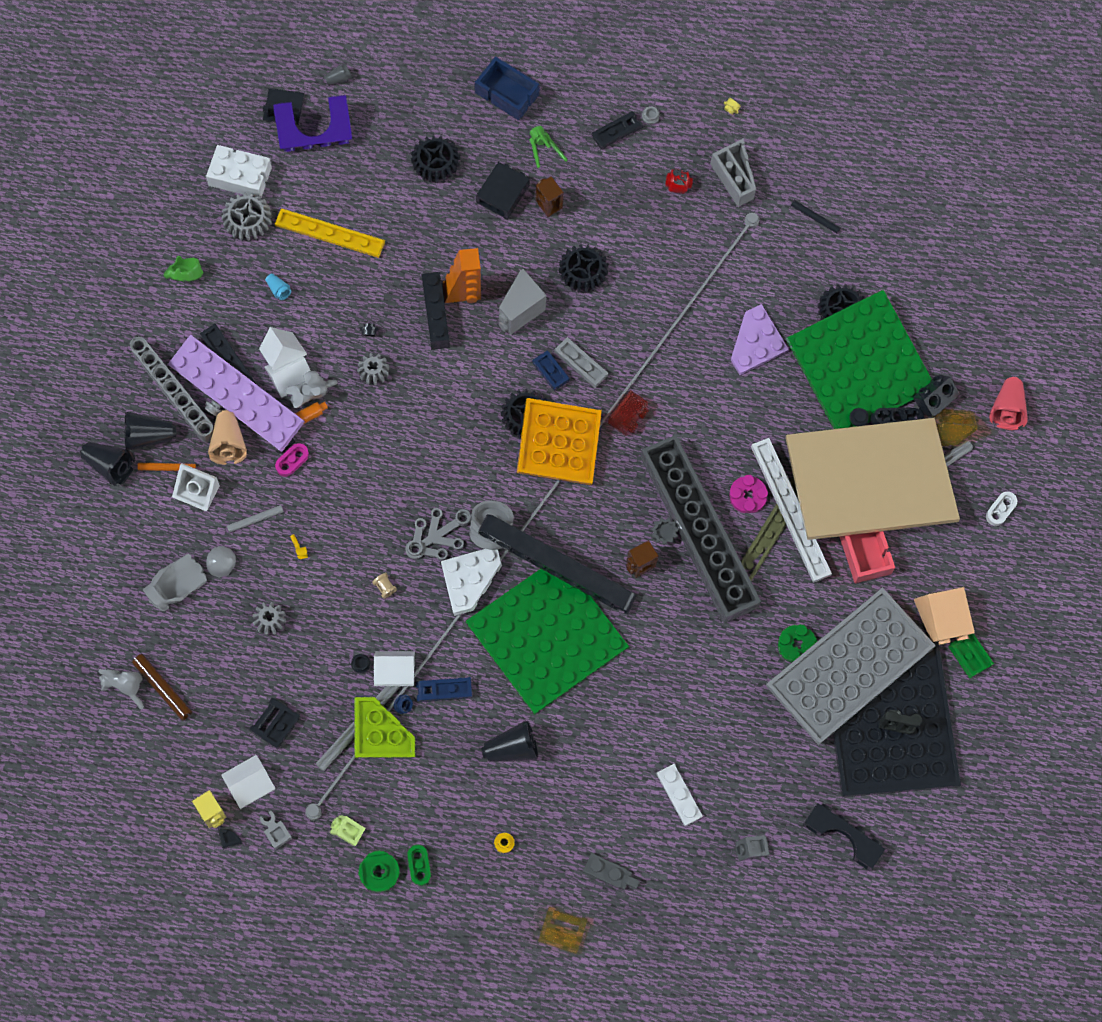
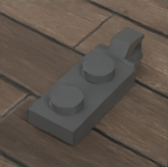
[583,853,640,890]

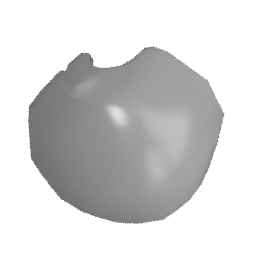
[206,546,236,577]

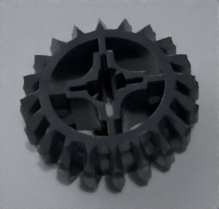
[411,135,460,183]
[559,244,608,293]
[817,284,865,320]
[501,389,547,438]

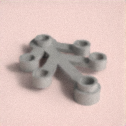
[405,508,471,561]

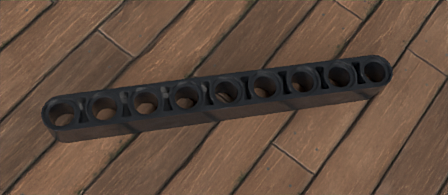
[478,514,636,614]

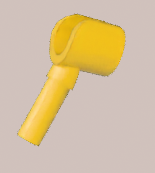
[290,534,308,559]

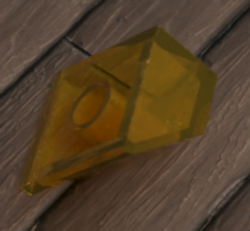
[935,409,978,447]

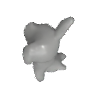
[285,371,338,408]
[99,669,144,710]

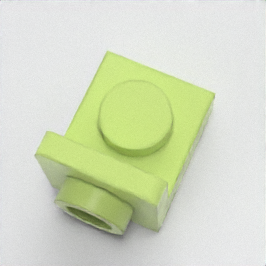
[330,816,365,846]

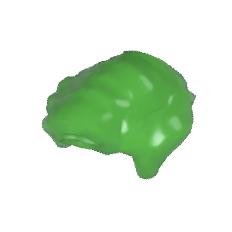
[164,256,203,282]

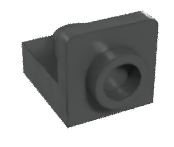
[735,835,770,861]

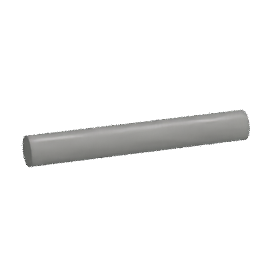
[227,505,283,533]

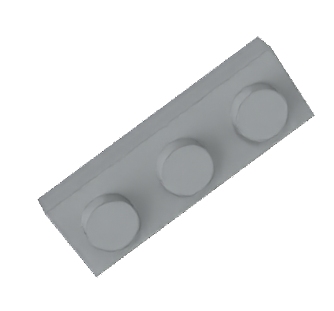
[554,337,608,388]

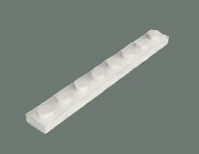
[751,438,832,583]

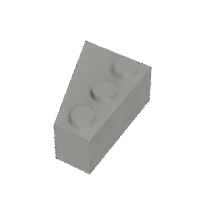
[710,139,756,207]

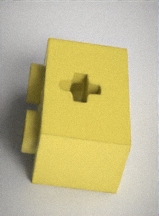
[192,790,226,828]

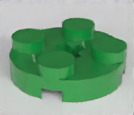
[778,624,817,662]
[359,851,400,893]

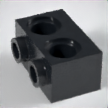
[913,374,960,418]

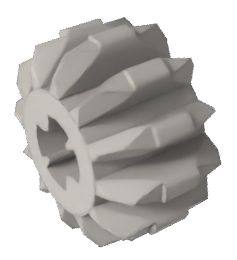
[357,353,389,386]
[253,602,286,635]

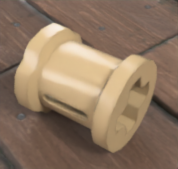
[372,573,397,599]

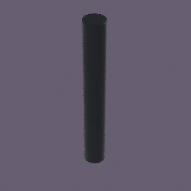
[791,200,840,234]

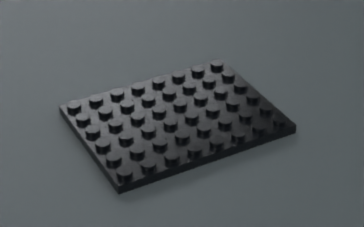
[833,633,961,797]

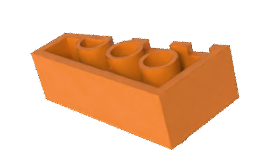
[442,248,481,303]

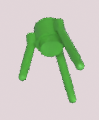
[529,126,568,168]

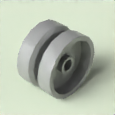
[469,501,514,550]

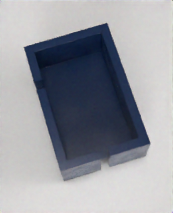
[475,56,540,121]

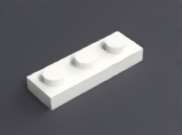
[656,764,703,826]

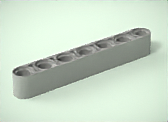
[130,337,214,442]

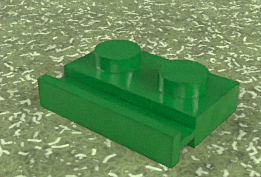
[948,633,994,679]

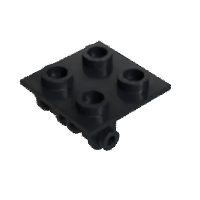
[263,88,305,125]

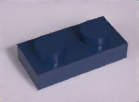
[532,350,570,391]

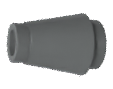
[324,64,352,86]

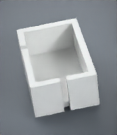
[206,145,272,197]

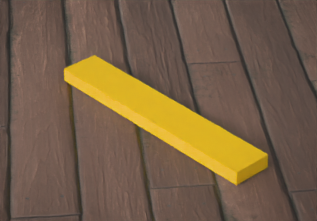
[275,208,385,258]

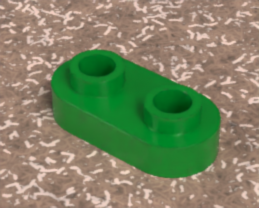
[407,845,431,886]

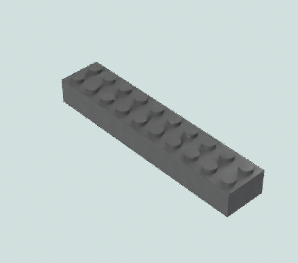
[640,435,761,623]

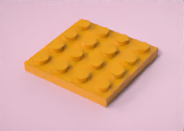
[517,398,602,485]

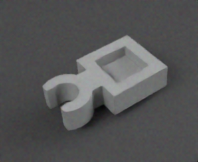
[260,811,292,849]

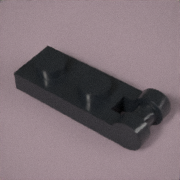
[592,111,644,150]

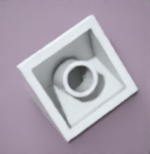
[259,327,307,371]
[265,357,310,398]
[172,463,220,511]
[374,651,415,686]
[221,755,275,809]

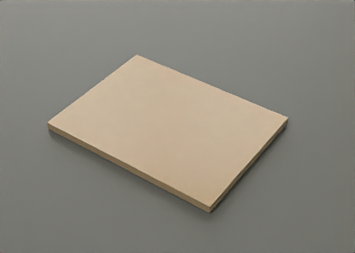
[785,418,960,540]

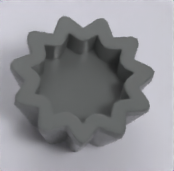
[651,517,679,545]

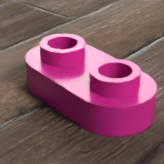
[275,443,309,477]

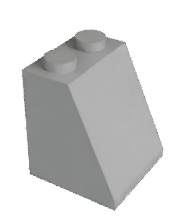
[498,269,546,335]

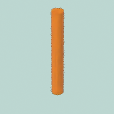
[138,463,196,471]

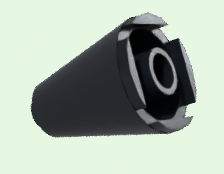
[125,412,176,450]
[80,442,135,486]
[481,721,538,762]

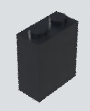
[476,161,530,220]

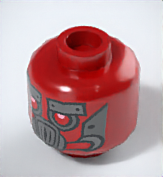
[665,169,693,194]

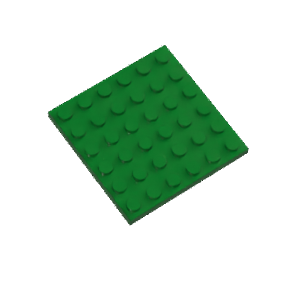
[786,290,932,429]
[465,569,629,715]

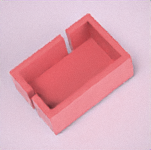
[839,531,895,584]

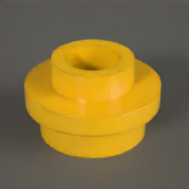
[494,833,514,853]

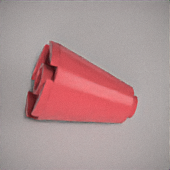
[989,377,1028,430]

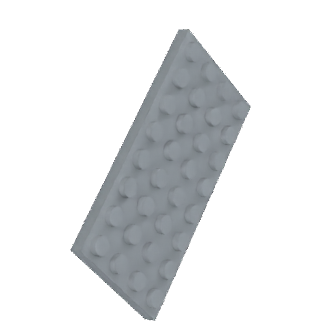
[766,588,936,745]

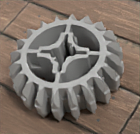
[222,192,272,241]

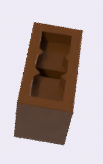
[535,176,564,217]

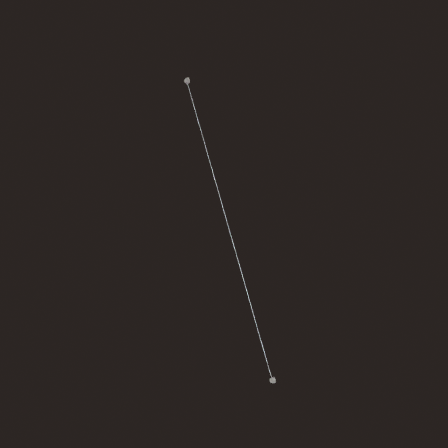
[305,213,759,820]

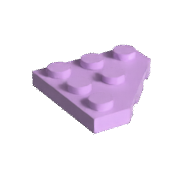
[731,304,789,375]

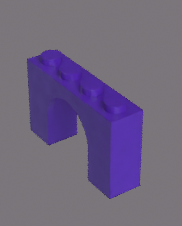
[273,95,352,152]

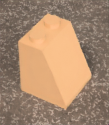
[914,587,975,645]

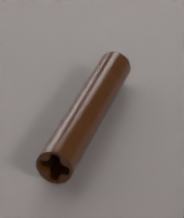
[132,654,192,721]

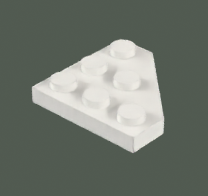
[441,549,502,616]

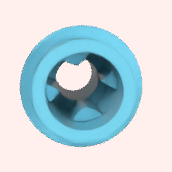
[265,274,291,300]

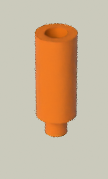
[294,402,328,424]

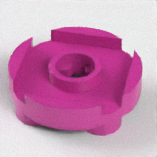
[729,475,768,513]

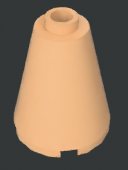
[208,410,247,465]

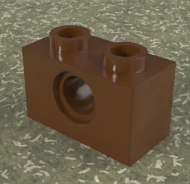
[625,540,659,578]

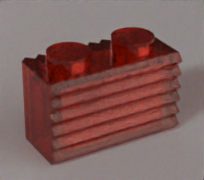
[608,390,649,436]

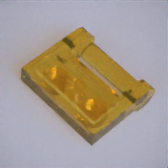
[538,906,588,955]

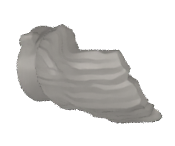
[143,554,207,611]

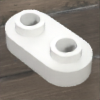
[986,492,1017,526]

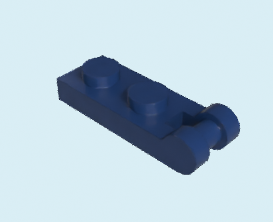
[416,677,472,702]

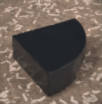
[218,828,243,849]

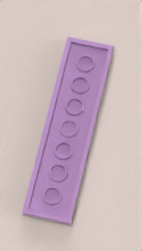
[168,335,305,452]

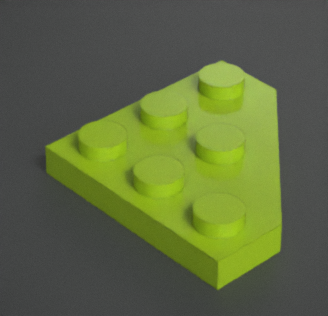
[354,697,415,758]

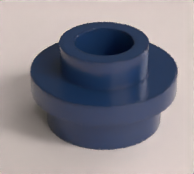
[394,694,413,714]

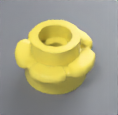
[724,98,741,115]

